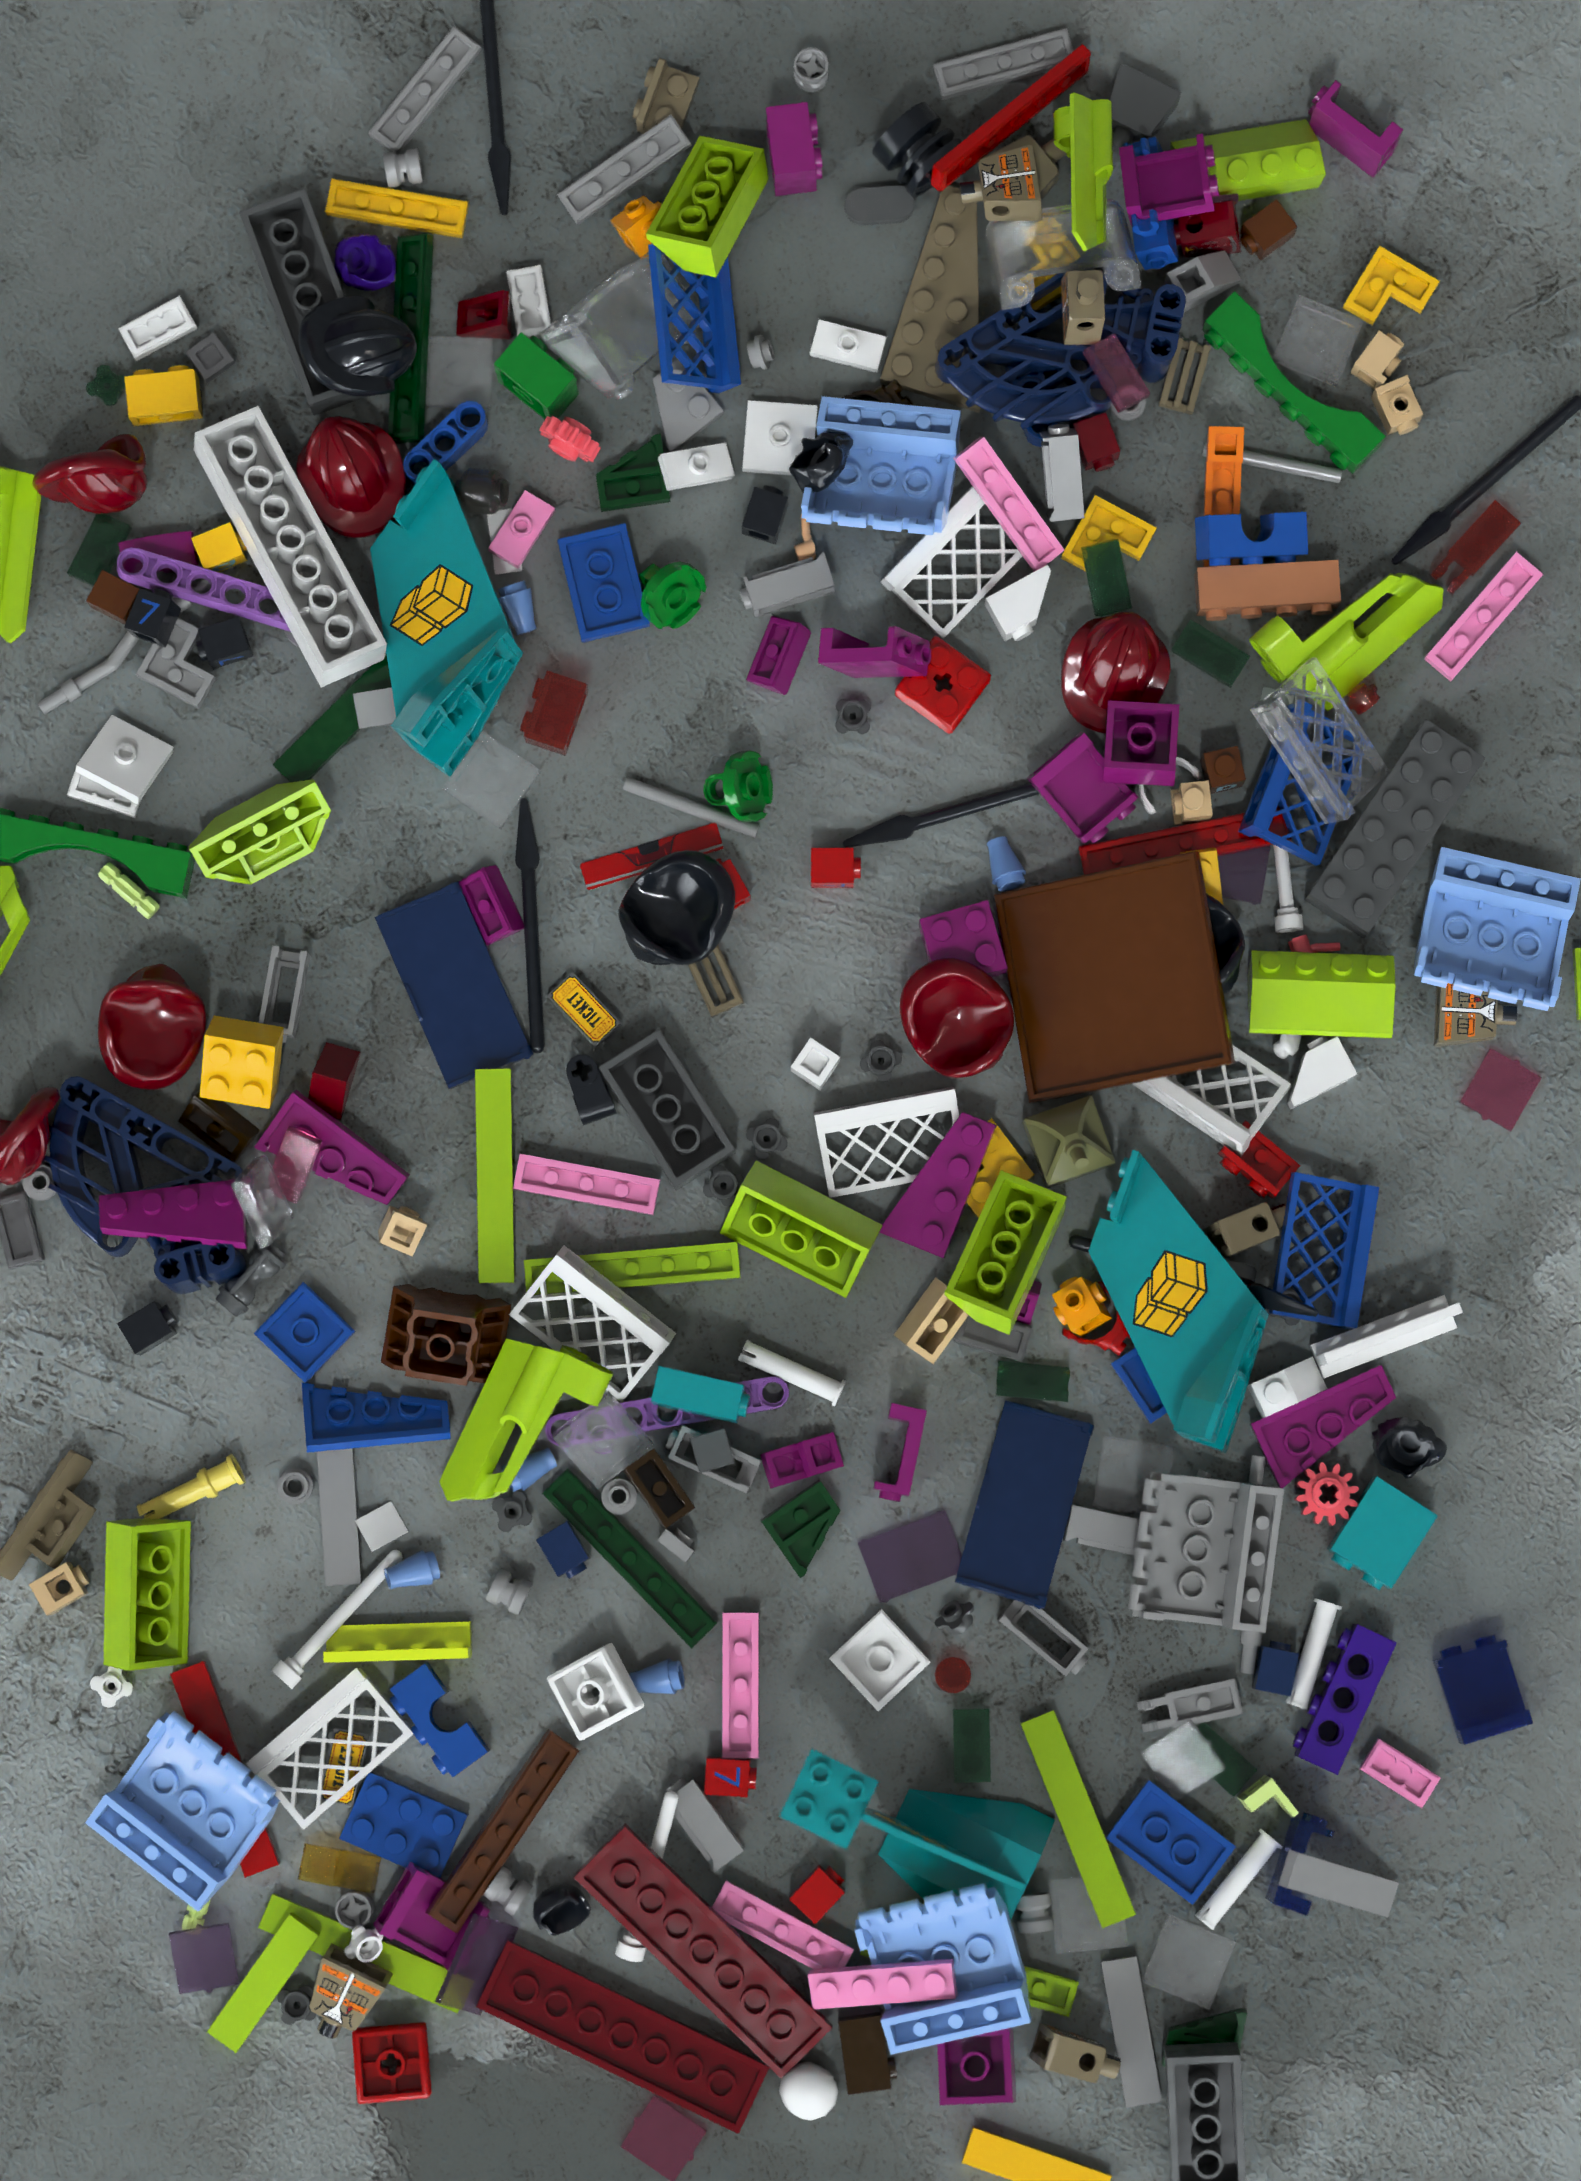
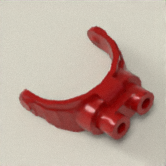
[1061,1281,1131,1356]

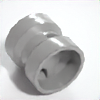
[794,47,828,92]
[383,148,423,188]
[486,1568,533,1615]
[483,1866,533,1916]
[335,1890,375,1929]
[1017,1892,1054,1933]

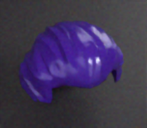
[335,233,396,291]

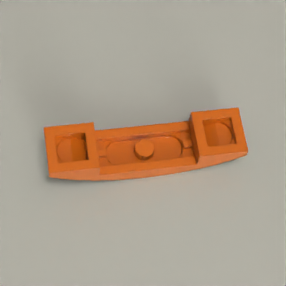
[1203,426,1244,567]

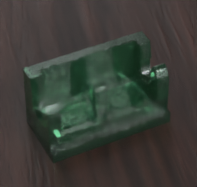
[995,1361,1070,1403]

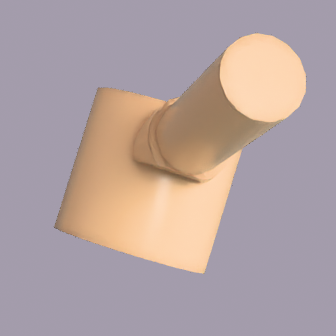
[794,514,816,561]

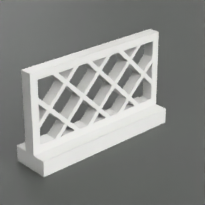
[880,486,1022,639]
[1133,1045,1291,1157]
[813,1087,959,1198]
[509,1245,676,1403]
[1309,1295,1463,1379]
[246,1668,414,1830]

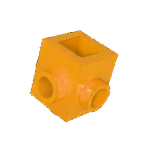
[610,195,662,258]
[1052,1276,1112,1337]

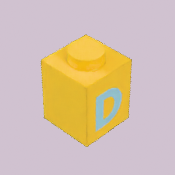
[191,522,247,572]

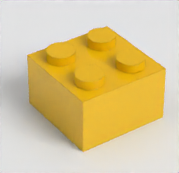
[200,1015,284,1109]

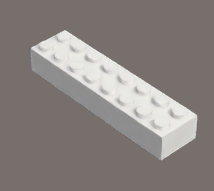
[194,406,387,688]

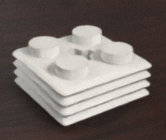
[547,1643,644,1741]

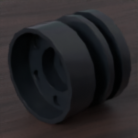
[872,102,962,197]

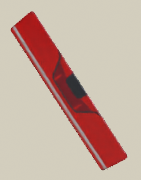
[580,823,724,890]

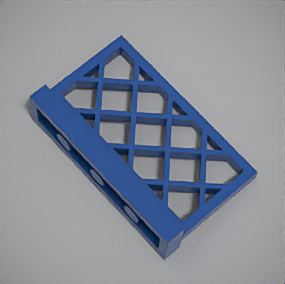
[648,244,741,394]
[1238,699,1368,866]
[1269,1172,1379,1329]

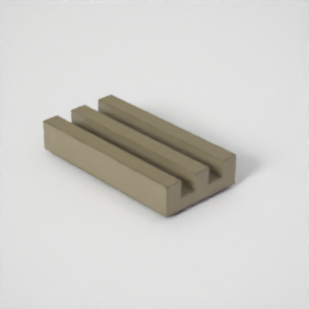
[1159,338,1211,415]
[688,945,744,1018]

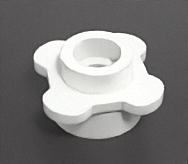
[90,1666,133,1708]
[344,1925,384,1963]

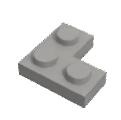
[136,618,216,709]

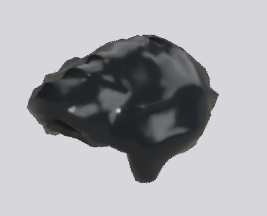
[789,432,853,493]
[1372,1417,1447,1478]

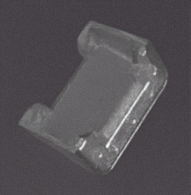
[986,199,1141,310]
[540,254,699,400]

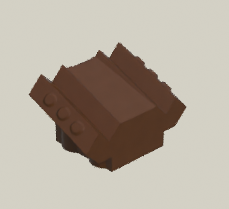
[381,1284,511,1386]

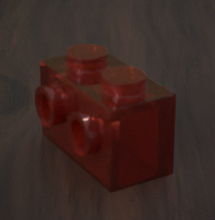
[520,670,589,756]

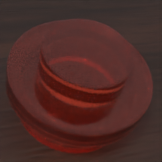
[1346,683,1380,715]
[935,1657,971,1693]

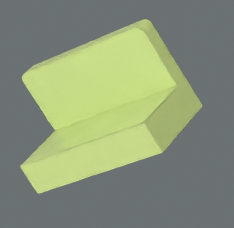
[1237,1775,1299,1817]

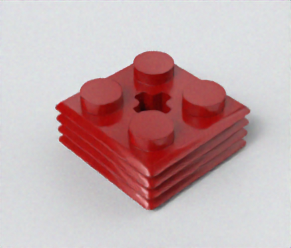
[895,636,991,734]
[352,2022,432,2104]

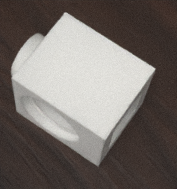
[791,1037,840,1091]

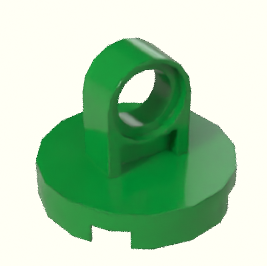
[638,561,706,629]
[703,751,773,822]

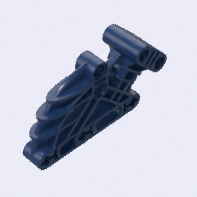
[935,251,1186,430]
[43,1076,250,1294]

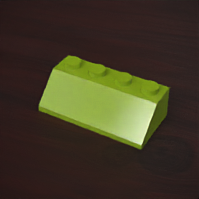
[1170,119,1326,203]
[646,136,769,277]
[1247,950,1396,1038]
[720,1160,883,1298]
[944,1170,1067,1335]
[103,1518,191,1671]

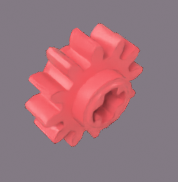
[539,416,601,462]
[1294,1462,1359,1526]

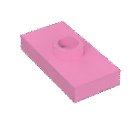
[488,490,555,569]
[1359,1738,1441,1808]

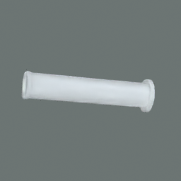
[738,1340,846,1407]
[1285,1598,1342,1710]
[1195,1828,1283,1930]

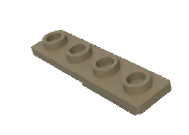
[0,1450,97,1581]

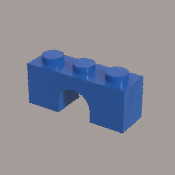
[1195,512,1308,566]
[389,1662,490,1778]

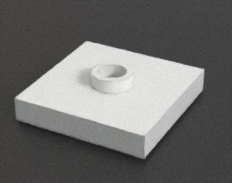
[742,400,818,475]
[76,715,174,804]
[829,1609,931,1711]

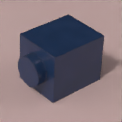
[536,1521,590,1579]
[1252,1640,1299,1697]

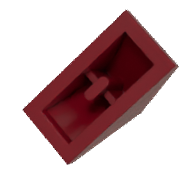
[456,290,512,339]
[308,1042,361,1120]

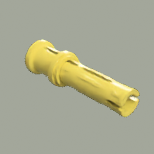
[137,1454,246,1519]

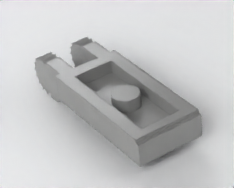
[1137,1678,1243,1732]

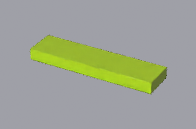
[207,1912,320,2053]

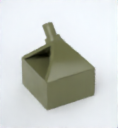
[1022,1095,1116,1189]

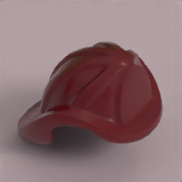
[296,416,407,538]
[32,434,147,513]
[1061,612,1171,734]
[900,958,1014,1078]
[98,964,206,1090]
[0,1086,60,1185]

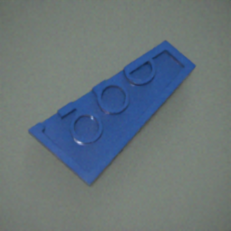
[302,1383,451,1453]

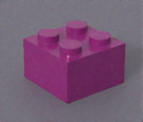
[766,102,823,196]
[1103,701,1180,786]
[918,900,1007,977]
[937,2028,1016,2105]

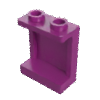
[1308,80,1403,178]
[1119,133,1219,226]
[818,626,931,678]
[1027,732,1139,844]
[873,1403,927,1502]
[373,1861,490,1973]

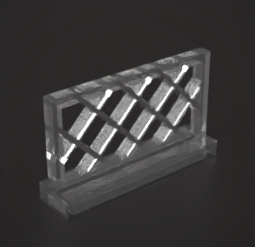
[1250,657,1390,824]

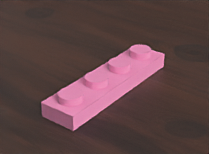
[953,437,1065,572]
[1424,552,1543,682]
[513,1154,660,1216]
[722,1613,759,1758]
[712,1880,854,1969]
[808,1959,958,2009]

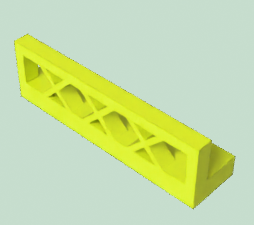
[323,1621,472,1663]

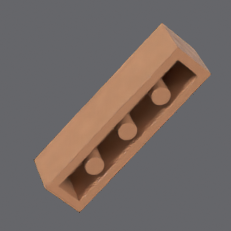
[1194,560,1341,621]

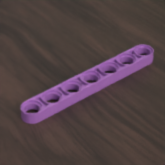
[117,547,291,632]
[545,1377,789,1446]

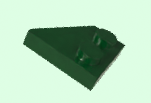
[596,434,671,512]
[760,1480,841,1578]
[1161,2008,1247,2067]

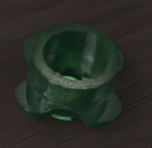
[86,365,125,406]

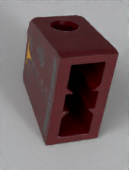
[1174,200,1241,257]

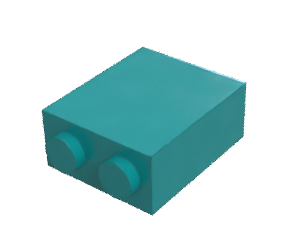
[651,1366,750,1423]
[1327,1476,1438,1591]

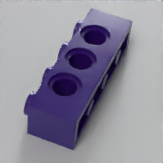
[1292,1624,1397,1775]

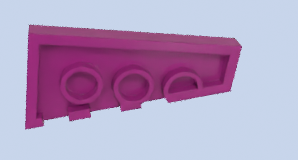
[254,1090,410,1205]
[879,1112,997,1258]
[99,1179,247,1249]
[1250,1365,1396,1488]

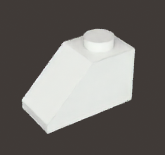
[985,565,1051,641]
[1287,1036,1357,1110]
[1248,1356,1327,1418]

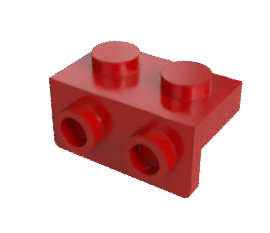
[1217,1120,1301,1199]

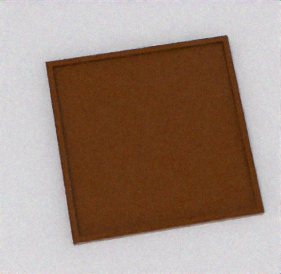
[994,851,1235,1103]

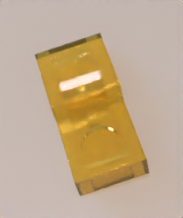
[298,1843,381,1893]

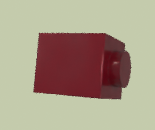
[1072,412,1120,472]

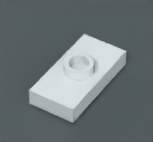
[506,265,553,339]
[118,296,198,361]
[810,320,886,373]
[658,442,735,491]
[67,769,142,818]

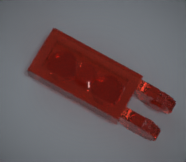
[1431,500,1521,595]

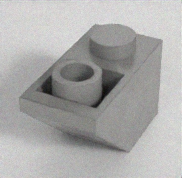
[1164,250,1242,313]

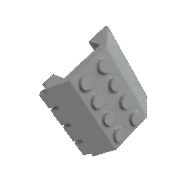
[1128,1472,1284,1633]

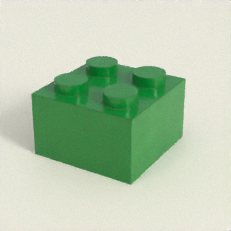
[494,332,579,420]

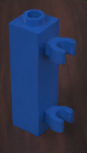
[1122,137,1178,270]

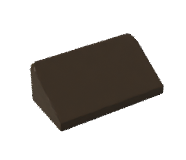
[178,1092,259,1163]

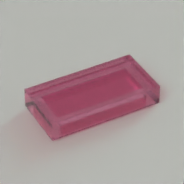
[1083,333,1150,413]
[264,1125,323,1204]

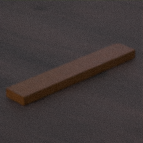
[425,1729,579,1934]

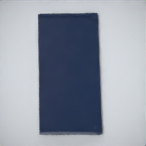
[375,882,534,1089]
[955,1401,1094,1609]

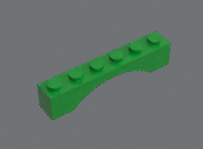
[1202,291,1386,474]
[0,808,195,899]

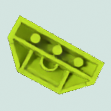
[188,779,331,885]

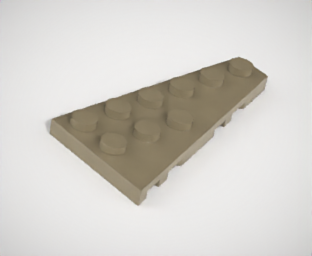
[880,186,980,413]

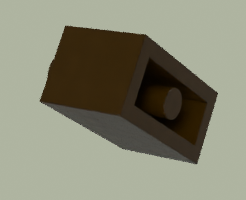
[623,1449,695,1530]
[838,2012,898,2095]

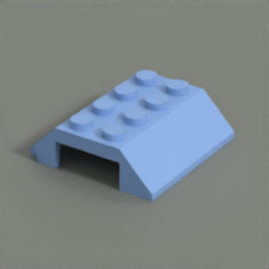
[801,396,961,535]
[1414,847,1581,1011]
[85,1711,280,1912]
[854,1883,1032,2054]

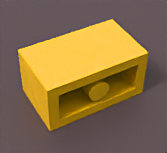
[124,365,203,426]

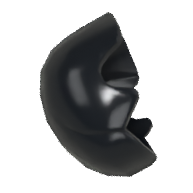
[533,1884,591,1936]

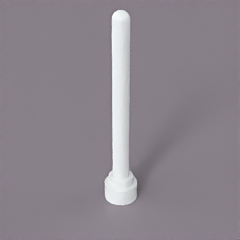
[1273,845,1304,933]
[271,1550,402,1689]
[615,1791,678,1962]

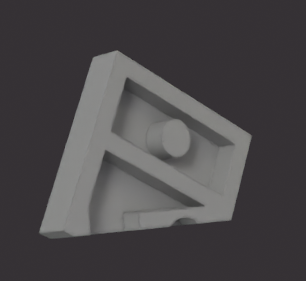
[653,359,724,452]

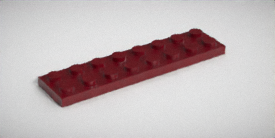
[573,1823,832,2079]
[476,1939,770,2134]

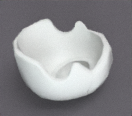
[779,2061,838,2120]

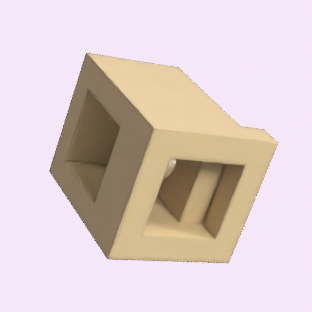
[1350,330,1404,389]
[1371,375,1423,435]
[1170,780,1213,826]
[378,1206,427,1257]
[29,1562,90,1616]

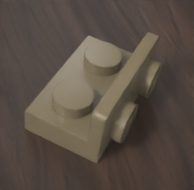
[632,58,700,134]

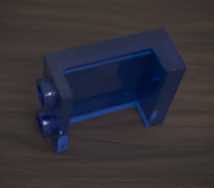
[1433,1634,1533,1745]
[1266,1812,1335,1916]

